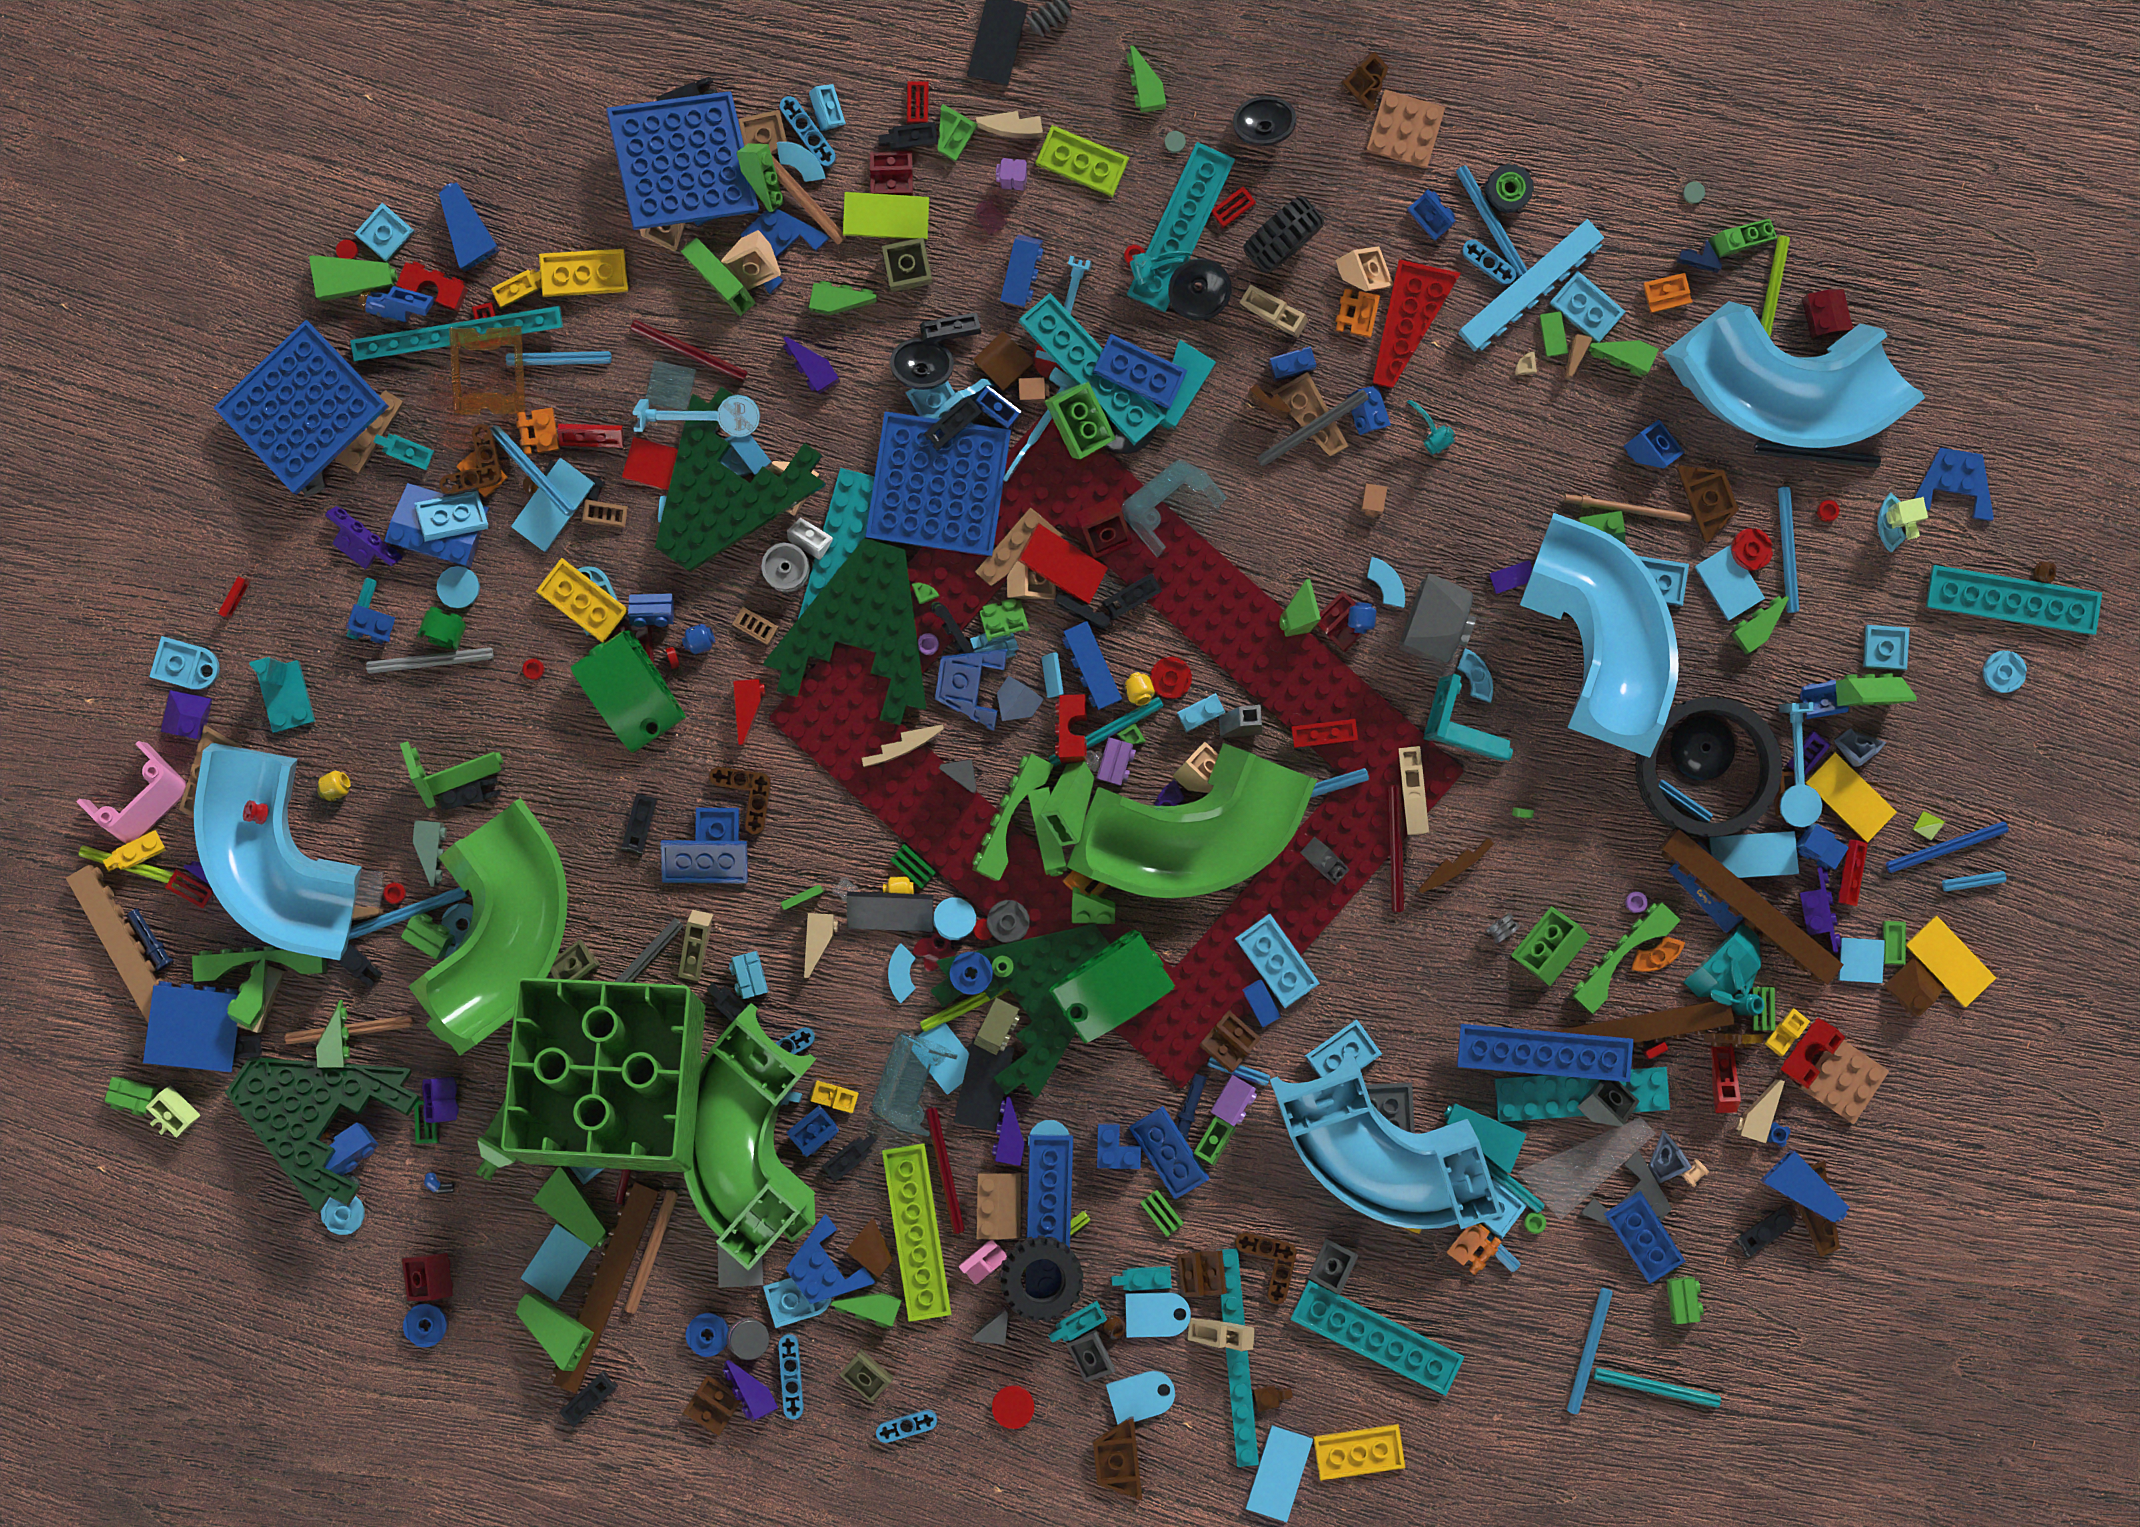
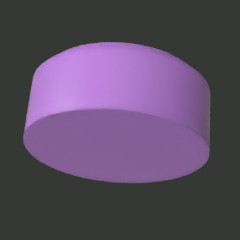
[918,633,939,655]
[1625,892,1648,913]

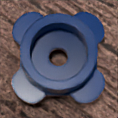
[1767,1122,1791,1147]

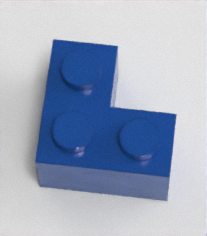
[1796,824,1849,871]
[1097,1123,1141,1169]

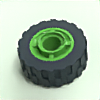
[1485,164,1534,213]

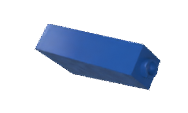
[439,182,500,273]
[1760,1150,1850,1223]

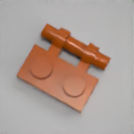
[1335,289,1380,338]
[516,407,560,455]
[1446,1223,1501,1275]

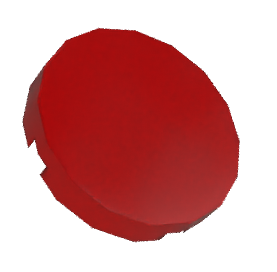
[1731,528,1773,571]
[1150,657,1192,699]
[992,1385,1034,1429]

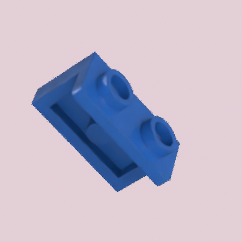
[1407,189,1456,241]
[1347,385,1391,435]
[1799,680,1849,719]
[786,1105,839,1157]

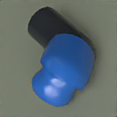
[424,1172,455,1194]

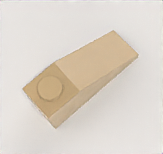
[678,910,713,981]
[804,913,839,978]
[1736,1079,1785,1143]

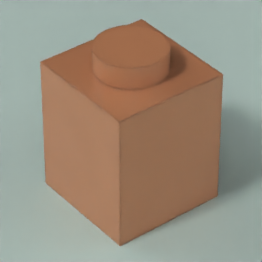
[1019,378,1049,403]
[1360,483,1387,517]

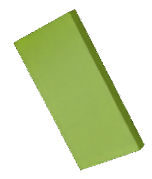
[1035,125,1129,197]
[843,192,929,240]

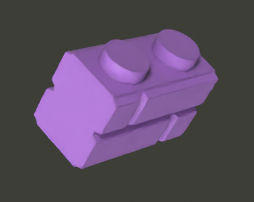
[996,158,1027,191]
[1096,737,1136,786]

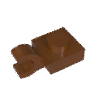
[1254,1384,1293,1411]

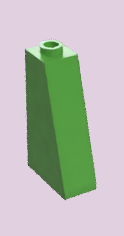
[681,237,756,317]
[309,255,398,302]
[1041,761,1094,846]
[1028,787,1067,876]
[532,1166,609,1249]
[515,1293,594,1371]

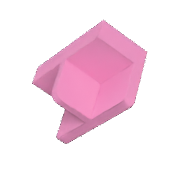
[959,1239,1007,1284]

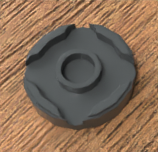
[987,900,1030,943]

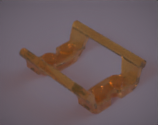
[449,326,526,415]

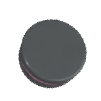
[726,1318,769,1360]

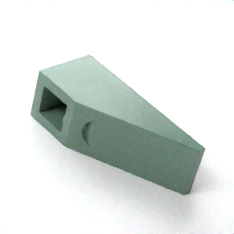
[413,820,447,887]

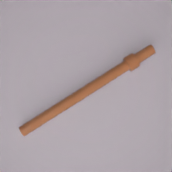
[1564,494,1692,523]

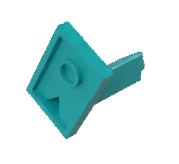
[249,657,316,733]
[1423,674,1513,761]

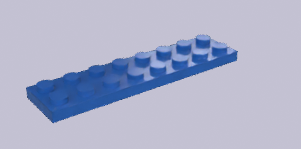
[1457,1024,1633,1082]
[1025,1134,1073,1298]

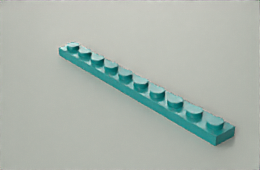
[350,306,564,361]
[1219,1248,1259,1467]

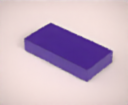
[1488,560,1533,594]

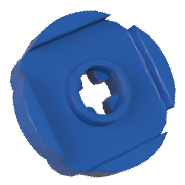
[950,952,993,995]
[403,1303,448,1347]
[686,1312,729,1357]

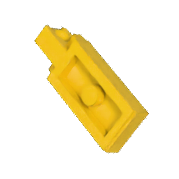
[491,269,542,309]
[103,830,166,871]

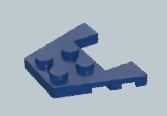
[740,209,830,295]
[1914,448,1994,521]
[935,649,1008,730]
[786,1214,875,1304]

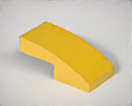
[1764,1008,1810,1057]
[810,1080,859,1113]

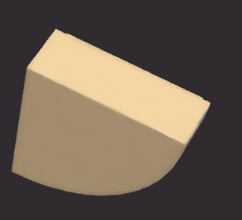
[1515,351,1537,376]

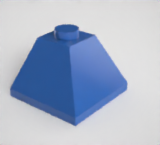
[1623,419,1685,468]

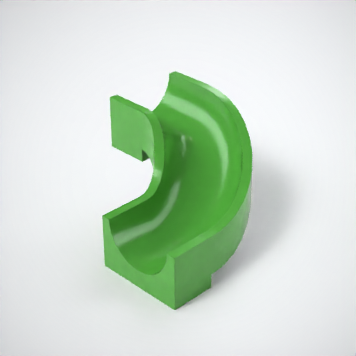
[1067,743,1317,898]
[408,798,568,1056]
[684,1003,816,1271]

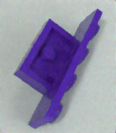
[325,506,403,570]
[1800,867,1842,953]

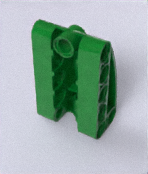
[571,631,686,753]
[1049,930,1175,1043]

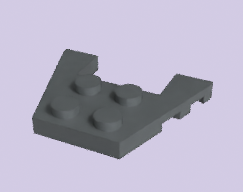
[1580,1150,1672,1227]

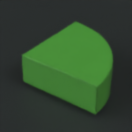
[912,583,940,605]
[1117,723,1146,745]

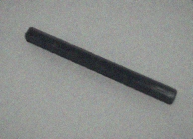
[1754,443,1881,468]

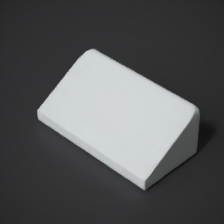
[787,518,833,560]

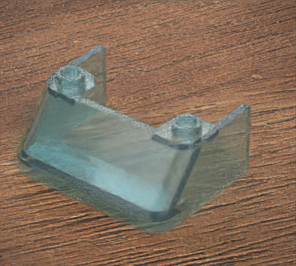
[1121,460,1227,557]
[872,1032,958,1137]

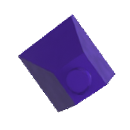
[161,690,212,740]

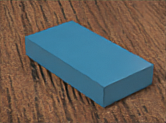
[729,434,772,476]

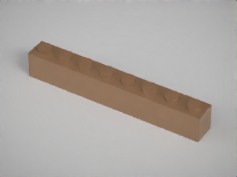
[66,865,163,1023]

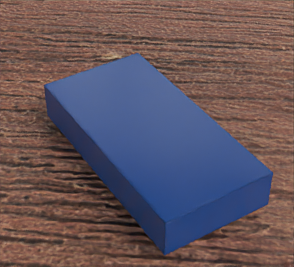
[1242,979,1281,1027]

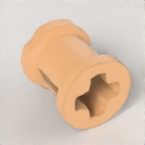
[1681,1159,1709,1187]

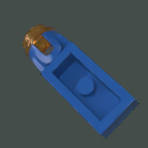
[358,286,434,322]

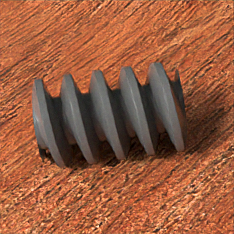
[1025,0,1072,37]

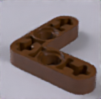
[439,424,502,495]
[709,767,771,835]
[1235,1232,1297,1304]

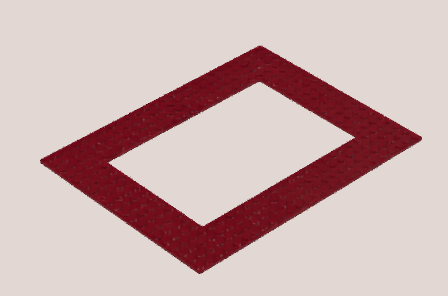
[770,409,1463,1088]

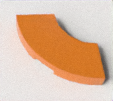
[1631,936,1685,972]

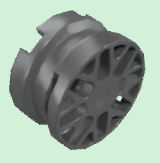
[1486,913,1520,944]

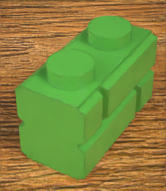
[401,913,455,960]
[105,1077,158,1116]
[1194,1116,1236,1166]
[1666,1276,1703,1324]

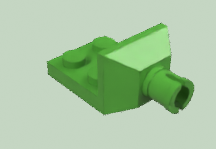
[476,1101,519,1181]

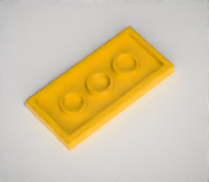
[539,249,628,297]
[536,558,628,643]
[1805,752,1897,843]
[1906,916,1996,1007]
[1313,1424,1405,1481]

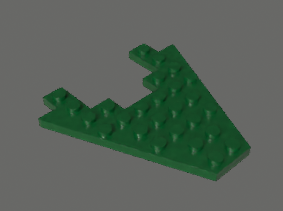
[655,387,826,572]
[763,538,926,726]
[930,924,1110,1098]
[225,1057,419,1214]

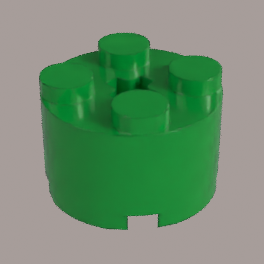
[417,606,467,650]

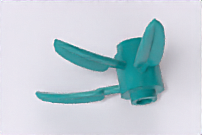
[1130,251,1191,286]
[1407,400,1456,455]
[1710,956,1764,1016]

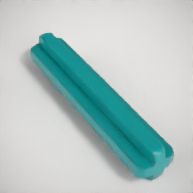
[347,578,377,640]

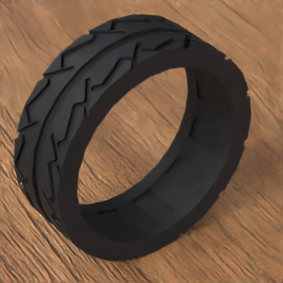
[1635,697,1782,838]

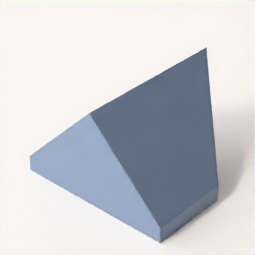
[997,676,1044,721]
[1834,728,1887,767]
[1647,1130,1692,1183]

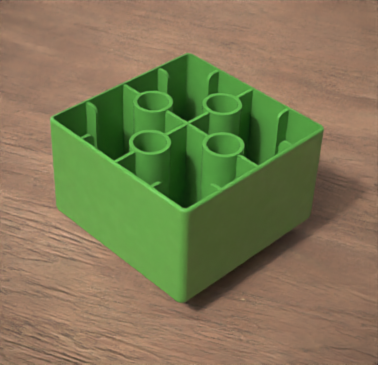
[501,977,705,1172]

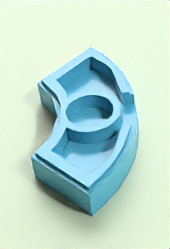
[777,142,826,182]
[944,379,995,410]
[1877,492,1907,553]
[1367,557,1405,608]
[1457,648,1493,703]
[888,943,916,1004]

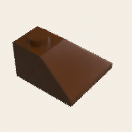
[1883,956,1944,1017]

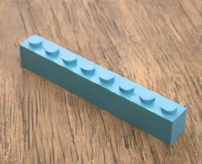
[1458,219,1604,352]

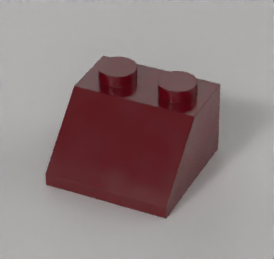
[1802,289,1853,340]
[1075,497,1133,559]
[402,1253,453,1301]

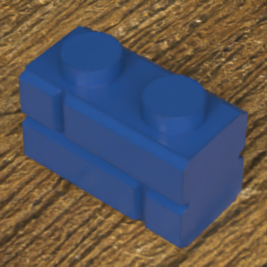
[1268,346,1317,382]
[975,386,1022,430]
[628,594,674,628]

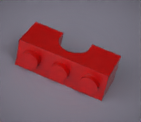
[396,261,468,313]
[1055,694,1087,763]
[1780,1018,1845,1089]

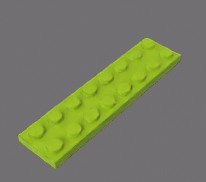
[882,1143,952,1322]

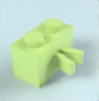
[1886,497,1928,540]
[146,1085,201,1138]

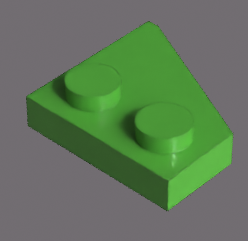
[938,104,978,162]
[1072,887,1115,924]

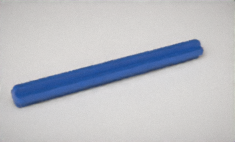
[1886,822,2009,873]

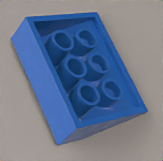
[384,483,489,568]

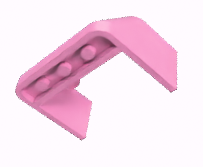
[76,741,187,844]

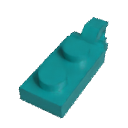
[373,434,434,470]
[1111,1266,1172,1291]
[1048,1300,1107,1343]

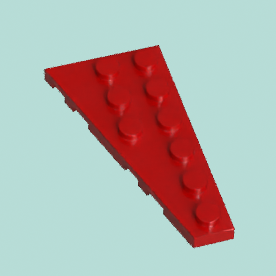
[1372,260,1461,389]

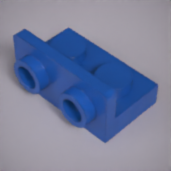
[346,604,396,645]

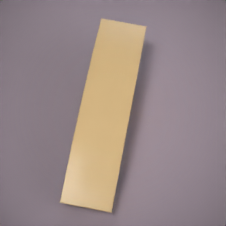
[862,725,944,768]

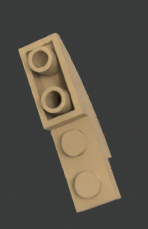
[1399,746,1429,835]

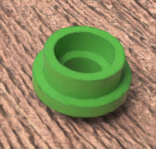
[992,956,1013,977]

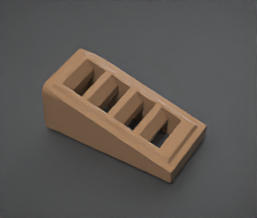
[1564,334,1592,380]
[581,500,628,528]
[732,607,780,646]
[352,906,383,921]

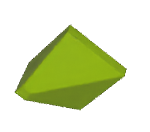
[1912,811,1945,840]

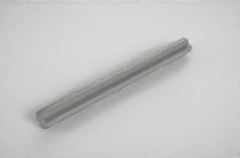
[366,648,494,673]

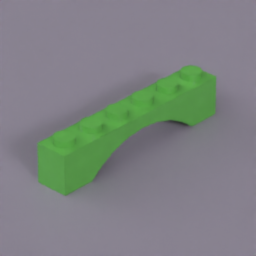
[972,753,1054,881]
[1571,902,1681,1014]
[192,946,327,982]

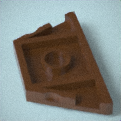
[1676,465,1739,544]
[1704,1033,1764,1048]
[1093,1416,1142,1500]

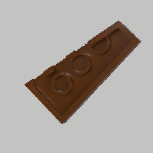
[1795,1160,1840,1257]

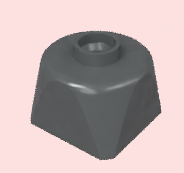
[1397,573,1476,664]

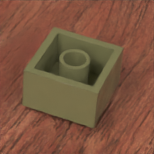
[882,238,933,292]
[974,998,1020,1055]

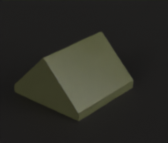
[550,939,601,980]
[839,1349,893,1403]

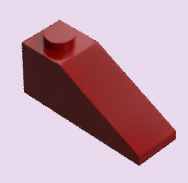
[733,679,766,746]
[1711,1043,1741,1113]

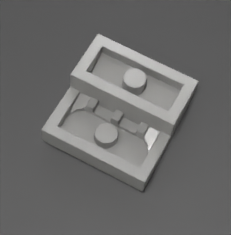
[718,1245,763,1288]

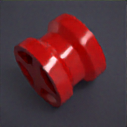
[243,800,268,825]

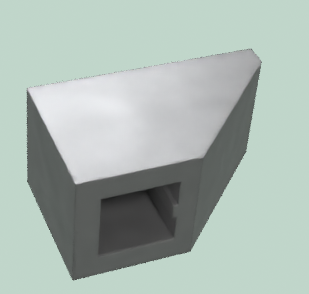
[1219,705,1263,738]
[1300,837,1350,885]

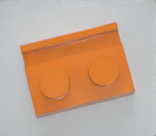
[1643,273,1693,314]
[456,446,508,498]

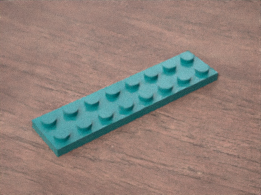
[1127,142,1235,313]
[1018,293,1166,445]
[798,468,875,643]
[1925,565,2102,635]
[1494,1067,1670,1122]
[1290,1280,1464,1396]

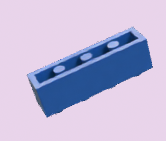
[1062,621,1122,711]

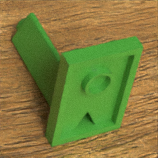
[400,741,504,809]

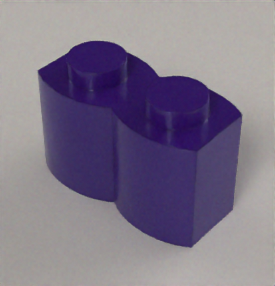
[422,1077,459,1123]

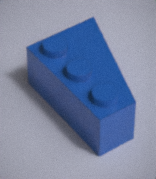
[1000,234,1044,307]
[325,1122,379,1176]

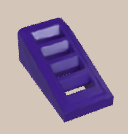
[1786,730,1831,777]

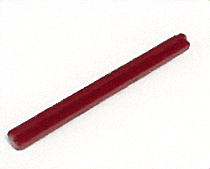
[630,320,748,382]
[1388,785,1404,912]
[926,1107,965,1234]

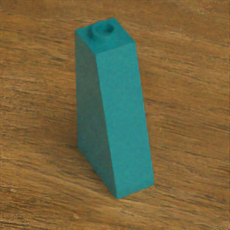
[1159,340,1216,430]
[1443,1103,1527,1174]

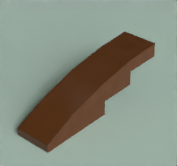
[1416,838,1495,894]

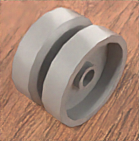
[761,543,811,593]

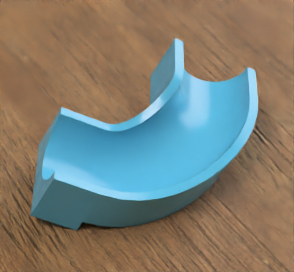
[1662,301,1925,448]
[1520,513,1678,758]
[194,743,362,960]
[1270,1051,1502,1229]

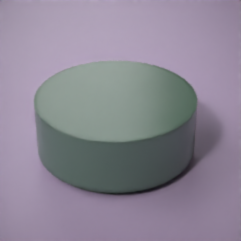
[1165,131,1186,153]
[1683,182,1705,204]

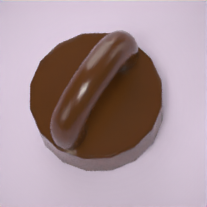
[523,476,539,496]
[2033,561,2056,583]
[1103,1315,1126,1340]

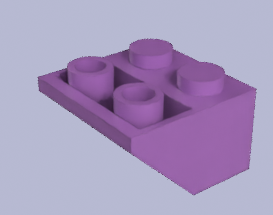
[1210,1074,1257,1126]

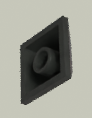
[1577,1080,1640,1127]

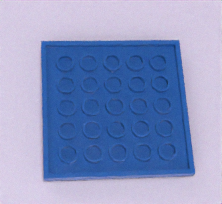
[606,91,759,230]
[213,320,389,495]
[866,411,1011,556]

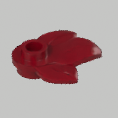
[913,932,955,972]

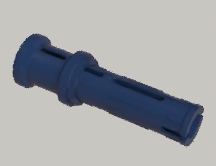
[126,908,174,971]
[1176,1073,1207,1140]

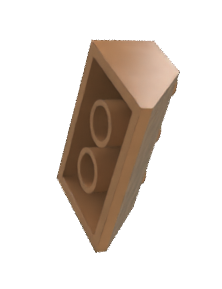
[977,1172,1021,1240]

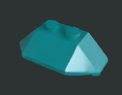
[1683,923,1761,997]

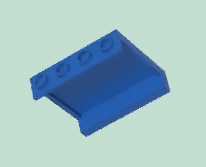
[143,981,239,1072]

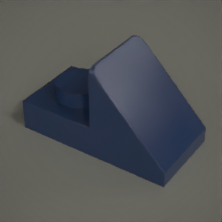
[1676,240,1722,273]

